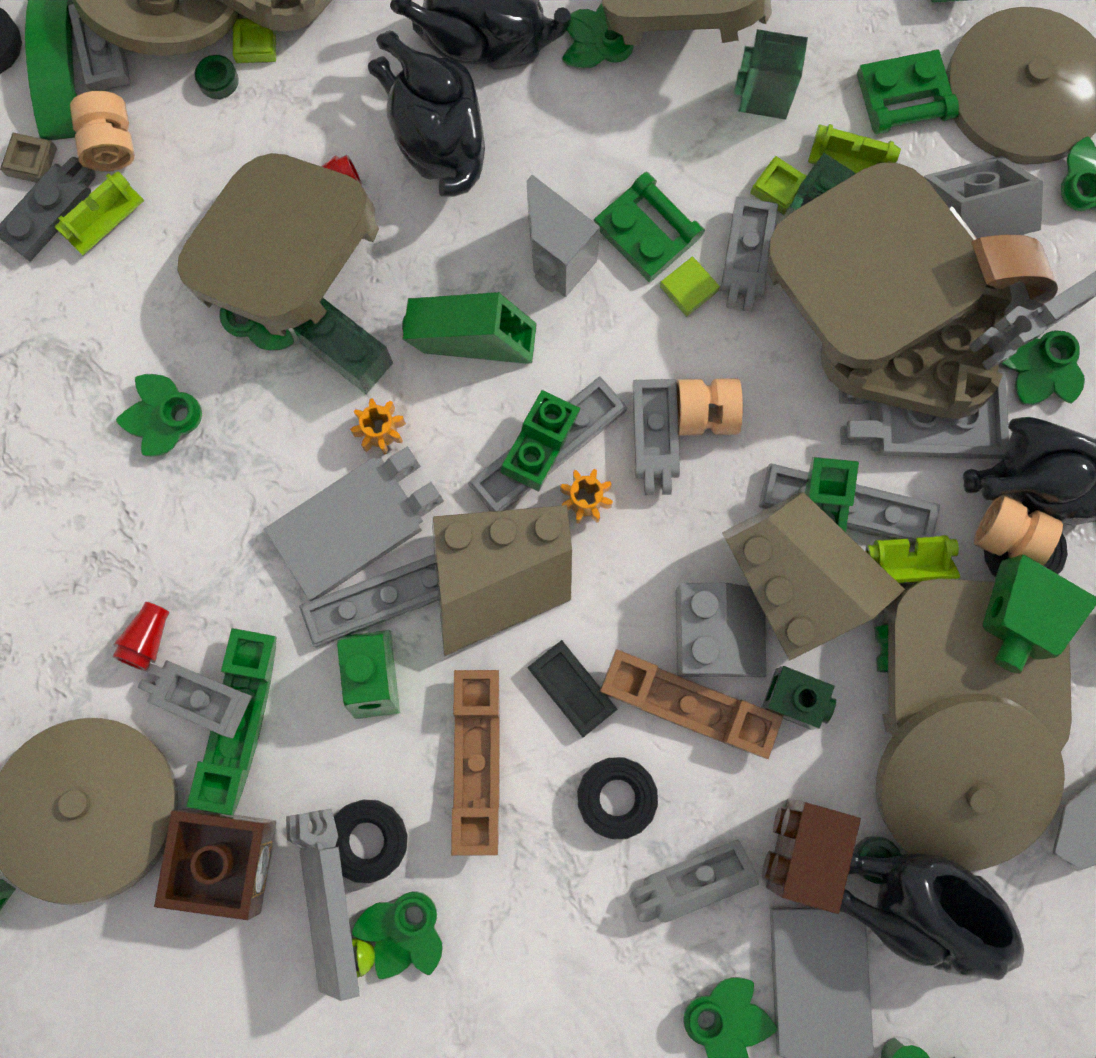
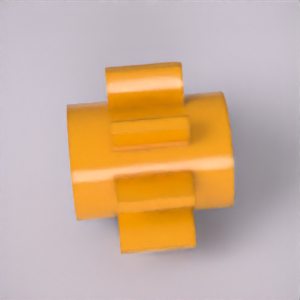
[350,398,406,454]
[560,469,613,524]

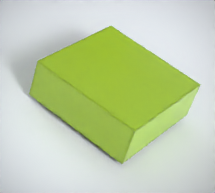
[233,18,276,63]
[750,156,809,215]
[660,256,720,317]

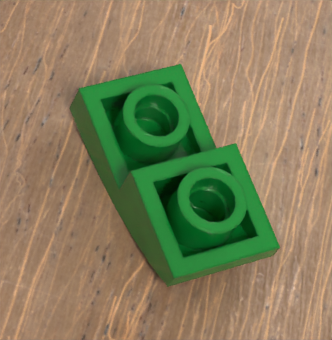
[500,390,581,492]

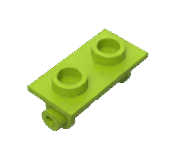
[808,124,901,175]
[54,171,145,256]
[865,535,961,583]

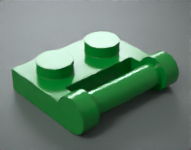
[857,49,959,135]
[594,172,705,283]

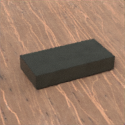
[527,640,618,737]

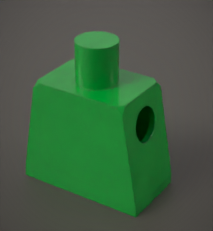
[983,554,1096,674]
[337,630,400,719]

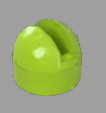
[352,937,375,978]

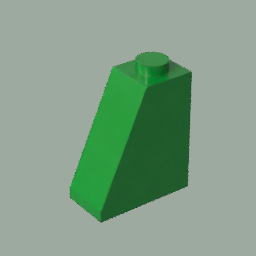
[402,292,537,364]

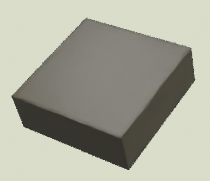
[0,132,57,183]

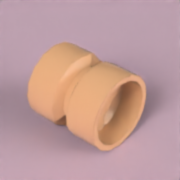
[70,91,135,171]
[676,378,743,436]
[974,494,1063,566]

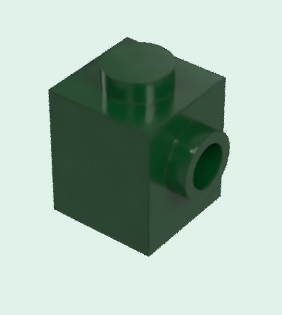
[761,666,836,730]

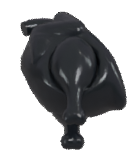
[390,0,571,70]
[367,30,485,197]
[963,417,1096,526]
[840,853,1024,980]

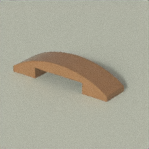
[971,235,1058,304]
[599,649,783,759]
[451,670,500,856]

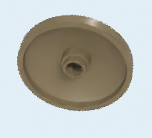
[73,0,239,56]
[946,7,1096,164]
[876,694,1065,871]
[0,718,178,906]

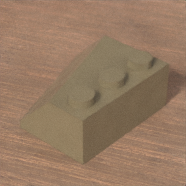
[722,491,905,661]
[432,505,572,657]

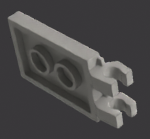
[969,271,1096,370]
[839,372,1009,459]
[264,446,444,601]
[286,808,360,1001]
[770,908,874,1058]

